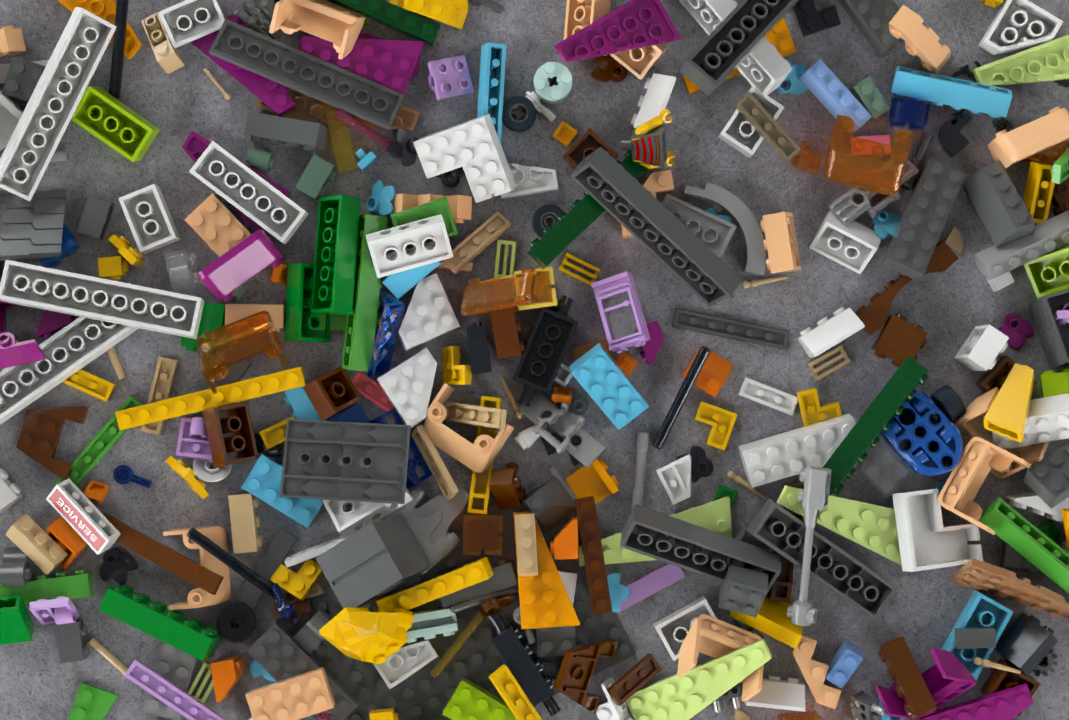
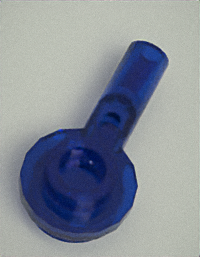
[113,465,152,488]
[271,583,295,621]

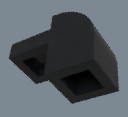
[938,113,973,158]

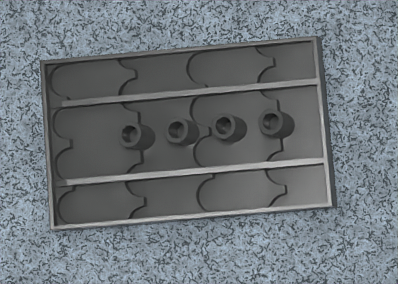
[0,190,67,261]
[280,419,411,504]

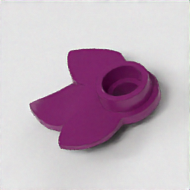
[998,313,1034,351]

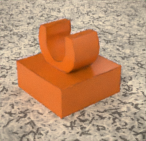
[268,264,287,285]
[615,352,638,377]
[551,385,573,406]
[84,480,110,505]

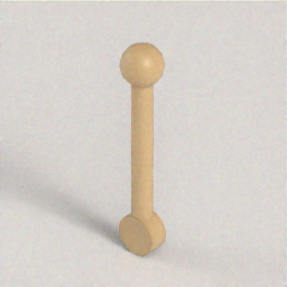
[203,67,231,100]

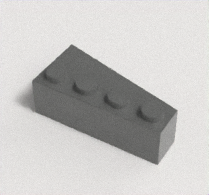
[244,111,333,153]

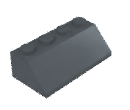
[963,161,1035,248]

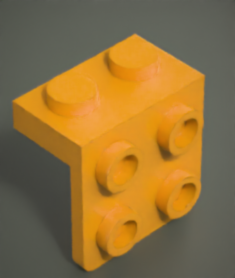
[566,459,619,505]

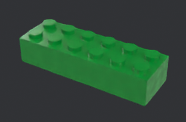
[310,195,361,316]
[98,585,222,661]

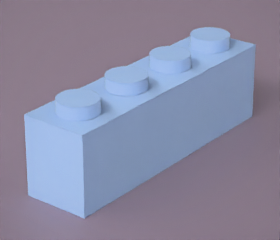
[799,59,872,136]

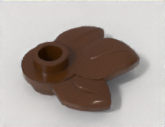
[591,55,627,83]
[273,591,311,627]
[481,596,516,616]

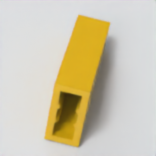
[984,363,1034,443]
[730,597,803,648]

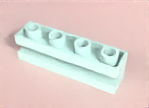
[406,606,459,643]

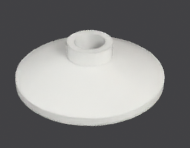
[193,459,232,482]

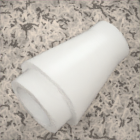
[514,425,540,450]

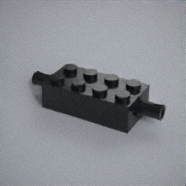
[513,295,578,407]
[488,611,561,716]

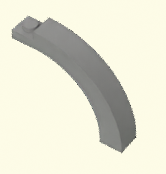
[683,182,766,276]

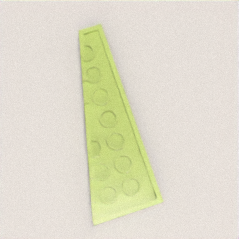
[972,35,1069,87]
[776,485,902,565]
[578,496,732,566]
[626,639,772,720]

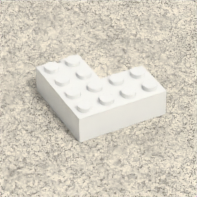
[413,114,517,203]
[892,489,983,572]

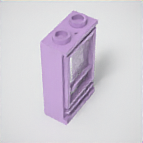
[591,271,651,353]

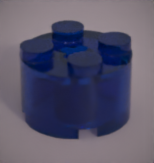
[888,98,931,131]

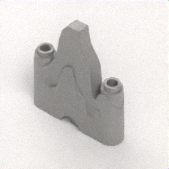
[380,486,469,575]

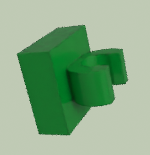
[1036,519,1061,541]

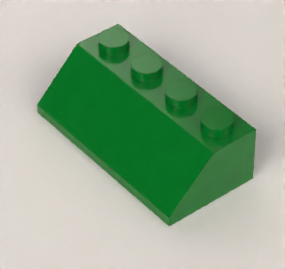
[284,263,330,343]

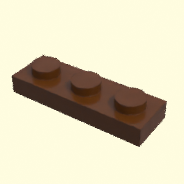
[606,653,662,706]

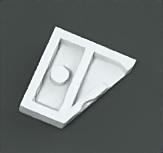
[656,454,691,505]

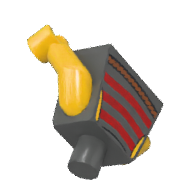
[621,109,675,169]

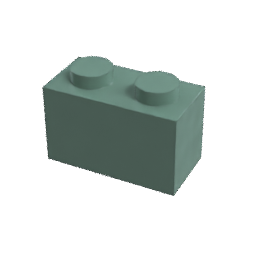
[850,76,891,122]
[295,154,337,201]

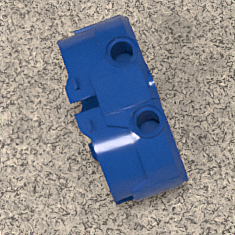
[881,390,963,476]

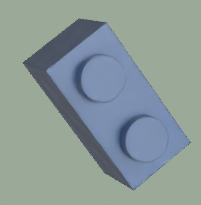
[825,639,864,689]

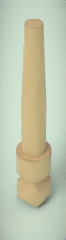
[742,275,788,288]
[500,376,524,419]
[727,471,767,499]
[974,657,1021,674]

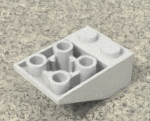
[1005,492,1069,523]

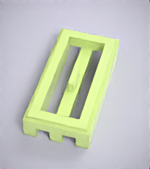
[494,240,517,280]
[188,662,214,704]

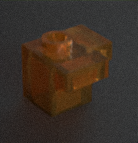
[791,140,823,176]

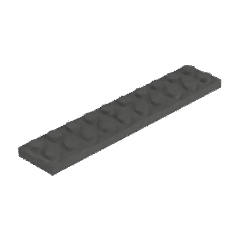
[209,19,405,130]

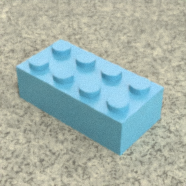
[569,343,649,430]
[241,454,324,528]
[941,590,1014,680]

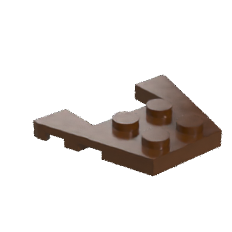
[16,406,89,480]
[554,639,619,713]

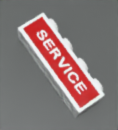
[46,478,121,555]

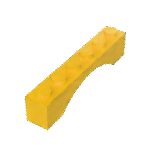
[467,396,501,514]
[376,557,494,612]

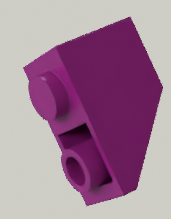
[36,310,76,339]
[634,321,664,365]

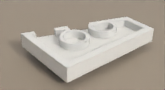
[501,163,558,199]
[373,640,439,689]

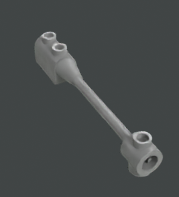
[787,467,832,626]

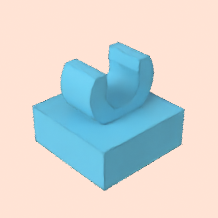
[355,148,378,172]

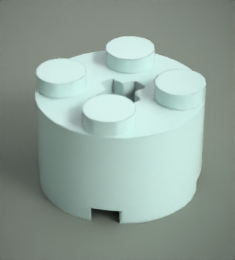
[534,62,572,104]

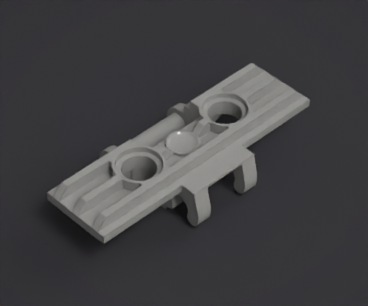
[828,152,919,226]
[518,391,606,469]

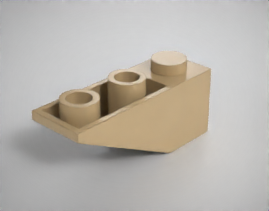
[141,12,184,74]

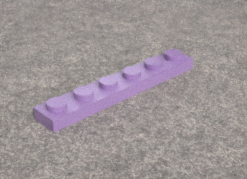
[124,658,227,720]

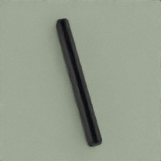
[109,0,129,99]
[652,346,710,449]
[187,528,283,601]

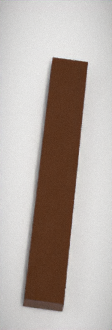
[98,509,224,595]

